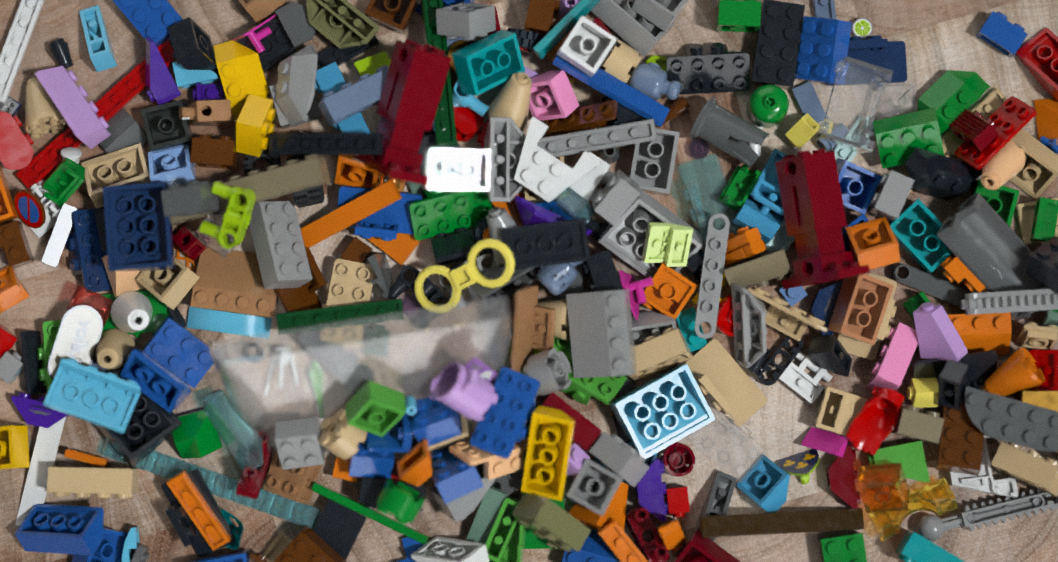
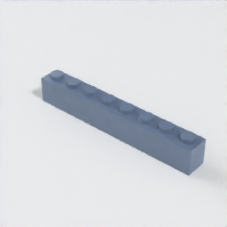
[318,37,462,127]

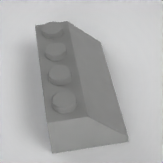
[590,0,674,57]

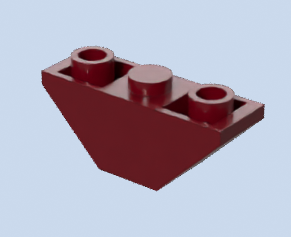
[826,445,861,509]

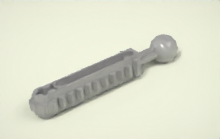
[961,289,1058,315]
[918,488,1058,541]

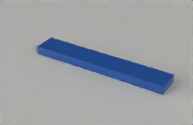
[552,55,670,127]

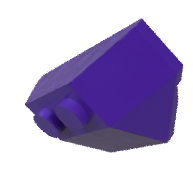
[512,195,592,236]

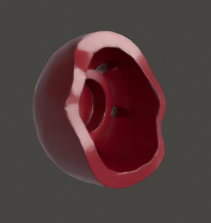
[662,443,695,477]

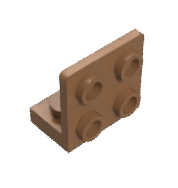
[263,450,322,505]

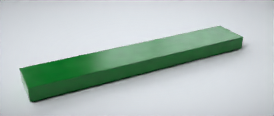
[312,482,430,544]

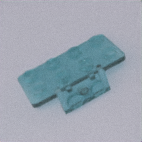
[678,154,741,244]

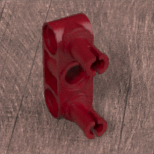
[236,432,273,500]
[625,506,670,562]

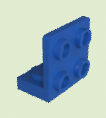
[366,413,413,453]

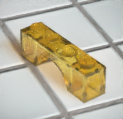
[868,478,958,542]

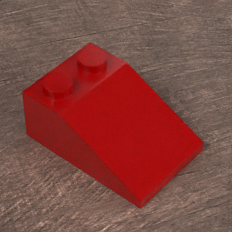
[1015,27,1058,102]

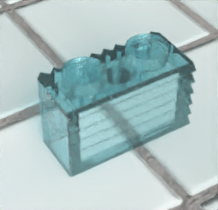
[556,187,594,224]

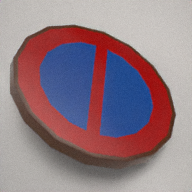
[14,189,46,229]

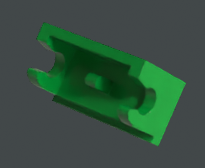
[42,157,85,207]
[718,164,761,211]
[1030,197,1058,242]

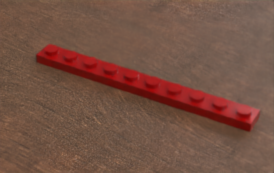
[16,38,175,190]

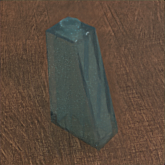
[203,390,263,472]

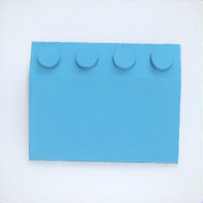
[609,364,715,459]

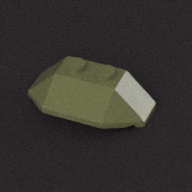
[306,0,380,49]

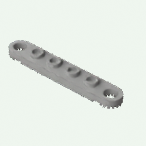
[694,213,730,339]

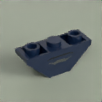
[809,280,844,336]

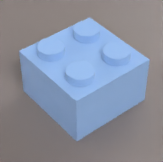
[148,143,196,186]

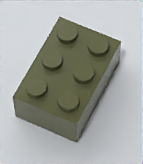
[512,493,591,552]

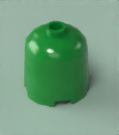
[746,84,789,128]

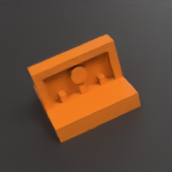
[0,265,30,313]

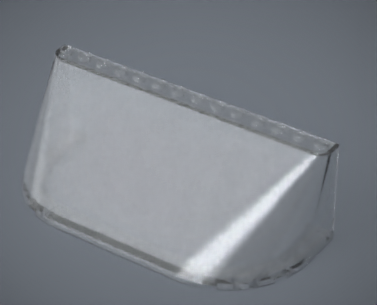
[209,295,514,456]

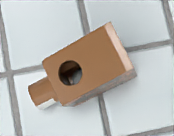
[179,100,232,126]

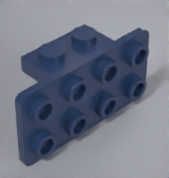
[824,35,907,86]
[66,208,112,293]

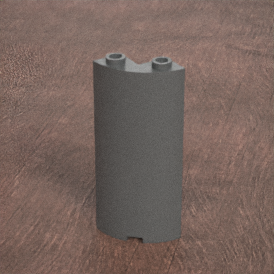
[937,193,1051,322]

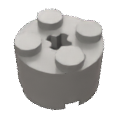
[523,348,571,396]

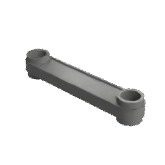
[892,263,974,310]

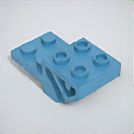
[732,148,786,244]

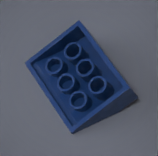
[103,182,175,271]

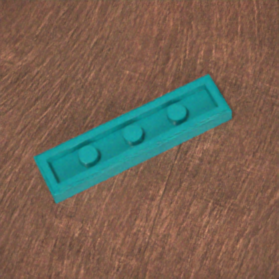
[534,0,600,60]

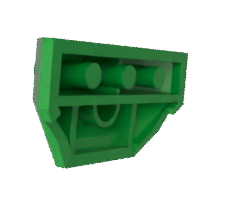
[917,70,990,135]

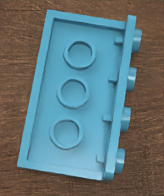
[43,358,141,434]

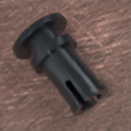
[742,349,771,379]

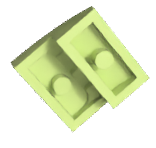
[642,222,693,267]

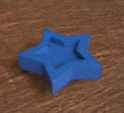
[1040,136,1058,153]

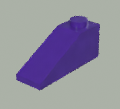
[146,36,181,105]

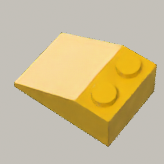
[0,425,30,470]

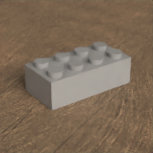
[249,201,312,289]

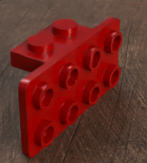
[955,96,1037,170]

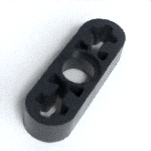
[759,336,803,386]

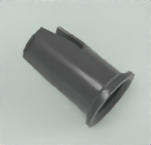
[689,96,770,168]

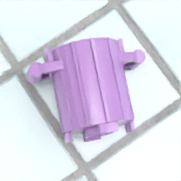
[430,362,498,421]

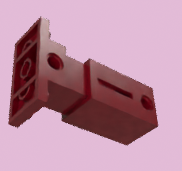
[353,39,452,185]
[775,149,870,289]

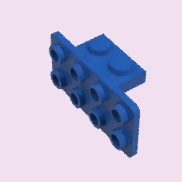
[338,186,422,241]
[470,367,540,459]

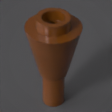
[657,96,690,128]

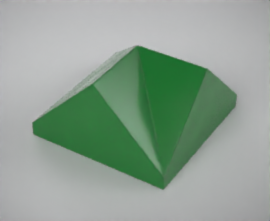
[173,407,222,459]

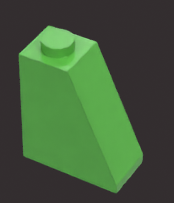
[867,440,930,482]

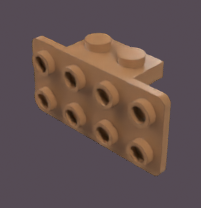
[509,285,556,372]

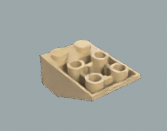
[813,386,868,436]

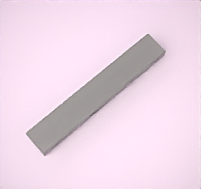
[537,119,657,158]

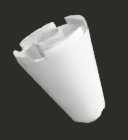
[110,291,153,333]

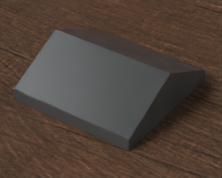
[99,108,148,153]

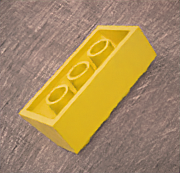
[521,405,575,501]

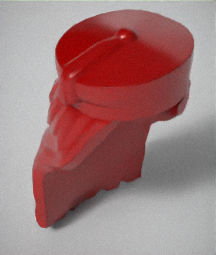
[846,387,905,455]

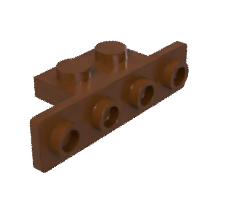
[544,100,618,134]

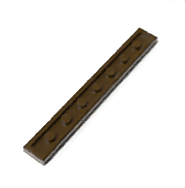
[699,508,864,538]

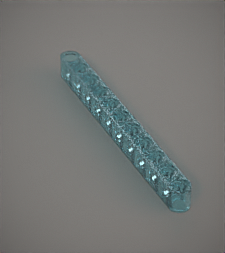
[100,438,321,530]

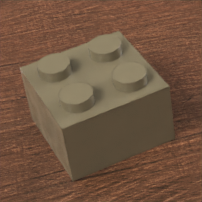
[892,406,944,444]

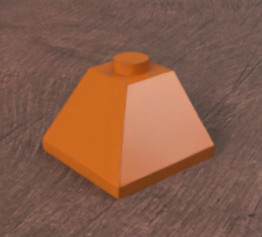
[1034,98,1058,141]

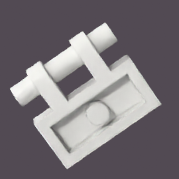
[778,351,833,404]

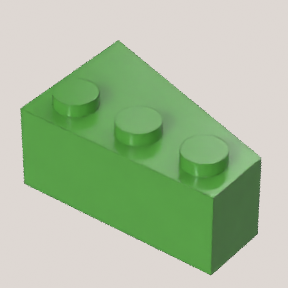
[486,495,526,562]

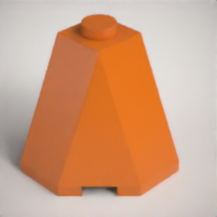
[569,481,628,531]

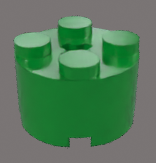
[376,479,426,525]

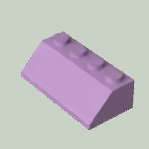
[35,66,111,149]

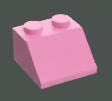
[529,69,580,121]

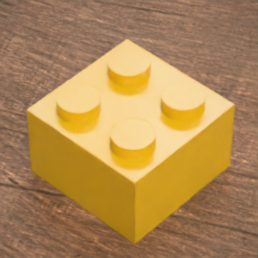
[236,94,276,157]

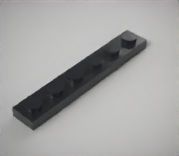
[269,133,383,155]

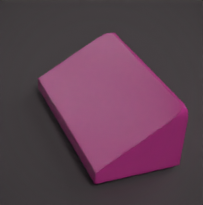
[801,427,848,458]

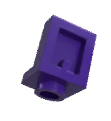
[193,83,224,101]

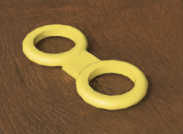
[414,238,515,314]

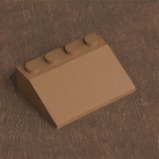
[190,246,279,319]

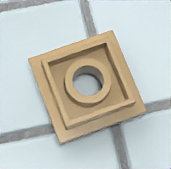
[1016,322,1058,350]

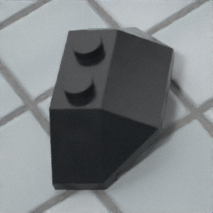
[904,146,982,201]

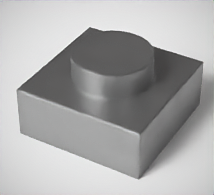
[131,544,150,562]

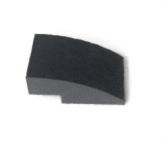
[313,499,367,560]

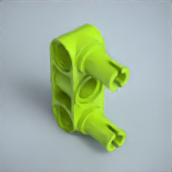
[200,181,256,249]

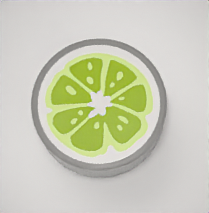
[851,18,873,40]

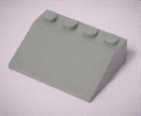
[598,188,703,278]
[566,289,637,378]

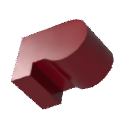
[173,225,206,261]

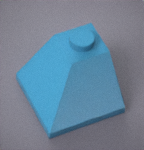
[736,454,790,513]

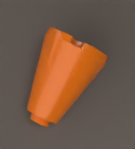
[983,347,1045,397]

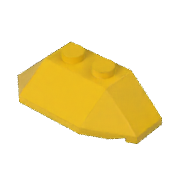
[213,40,270,123]

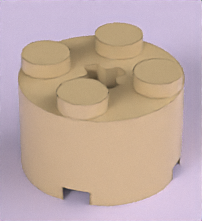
[599,39,641,83]
[318,408,367,460]

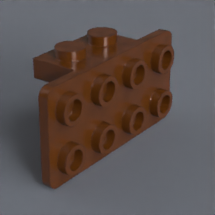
[275,247,327,313]

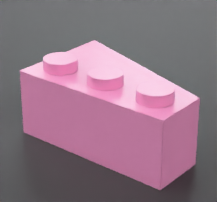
[866,322,918,391]

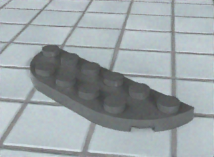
[964,386,1058,452]

